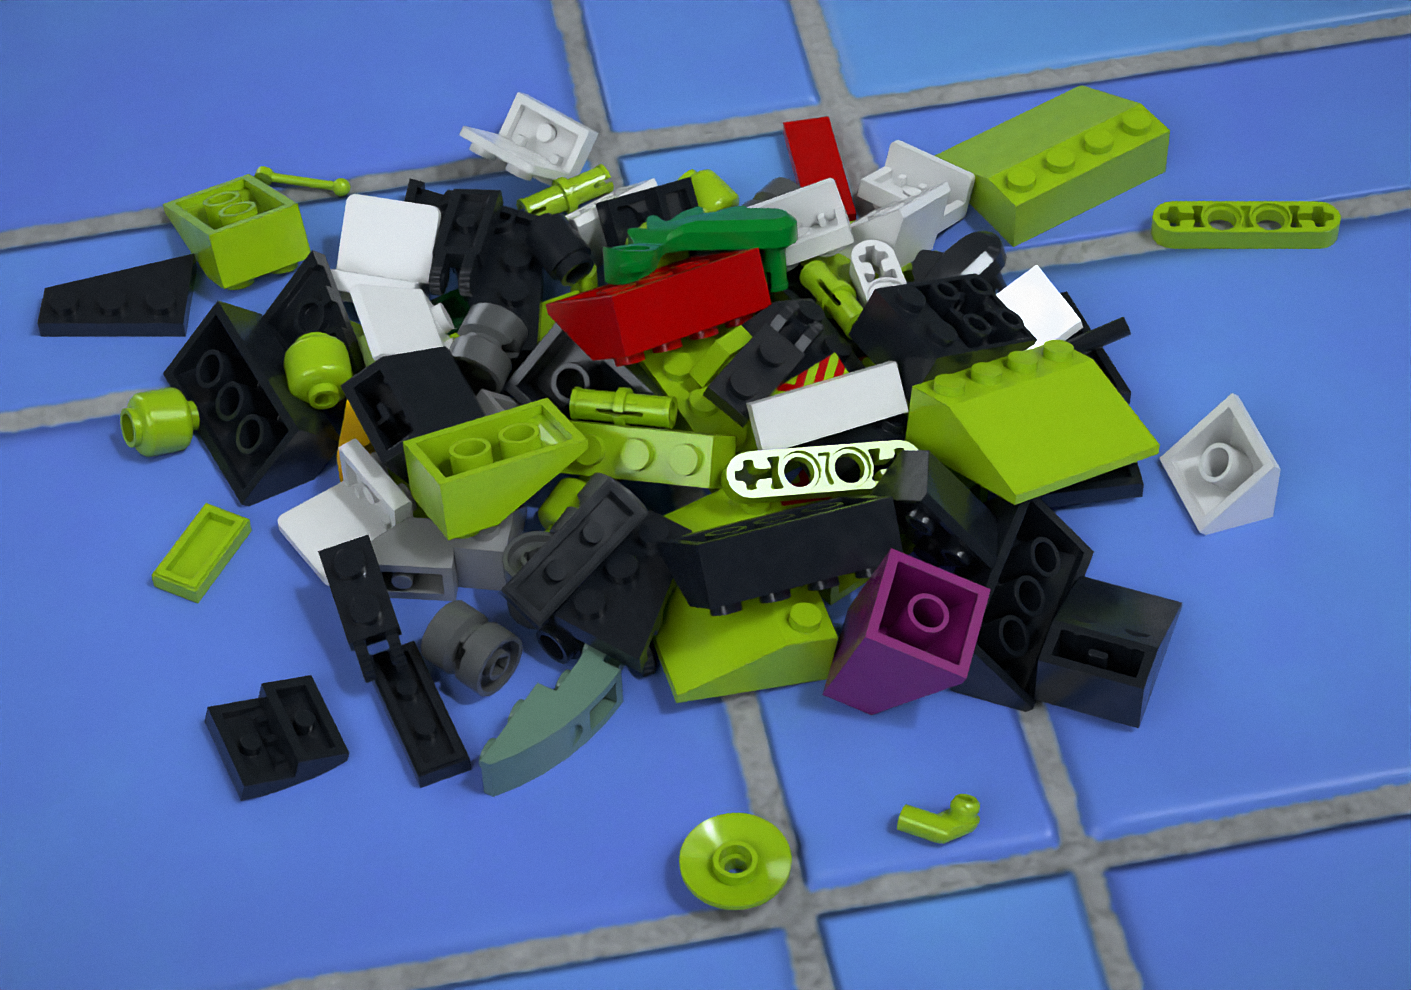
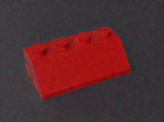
[545,248,772,367]

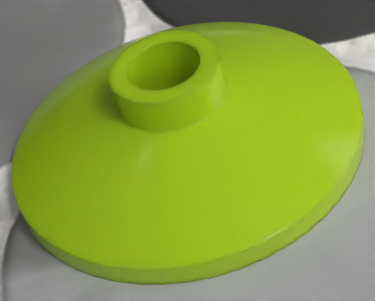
[679,813,792,910]

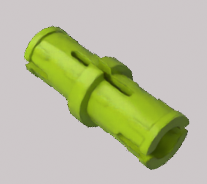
[516,164,614,216]
[799,260,863,340]
[569,387,678,429]

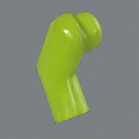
[897,794,980,844]

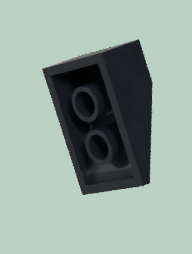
[503,323,679,483]

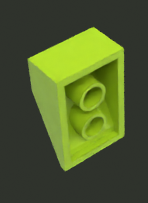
[163,174,311,290]
[402,398,589,541]

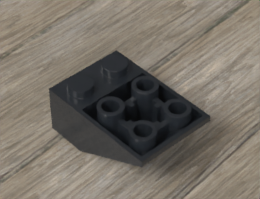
[848,273,1038,403]
[1034,576,1182,728]

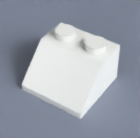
[349,284,455,361]

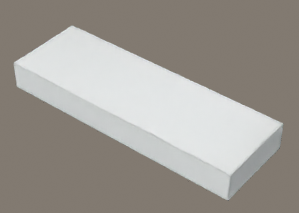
[746,361,909,451]

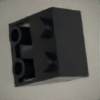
[340,346,487,484]
[870,450,998,570]

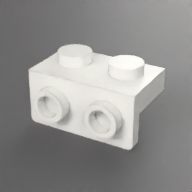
[857,140,975,233]
[747,178,855,272]

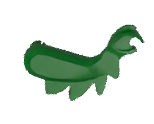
[603,206,798,292]

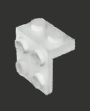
[459,92,599,186]
[330,194,441,302]
[278,438,417,586]

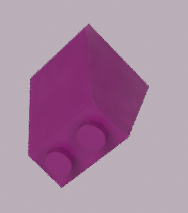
[822,548,991,715]

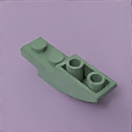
[479,643,625,797]

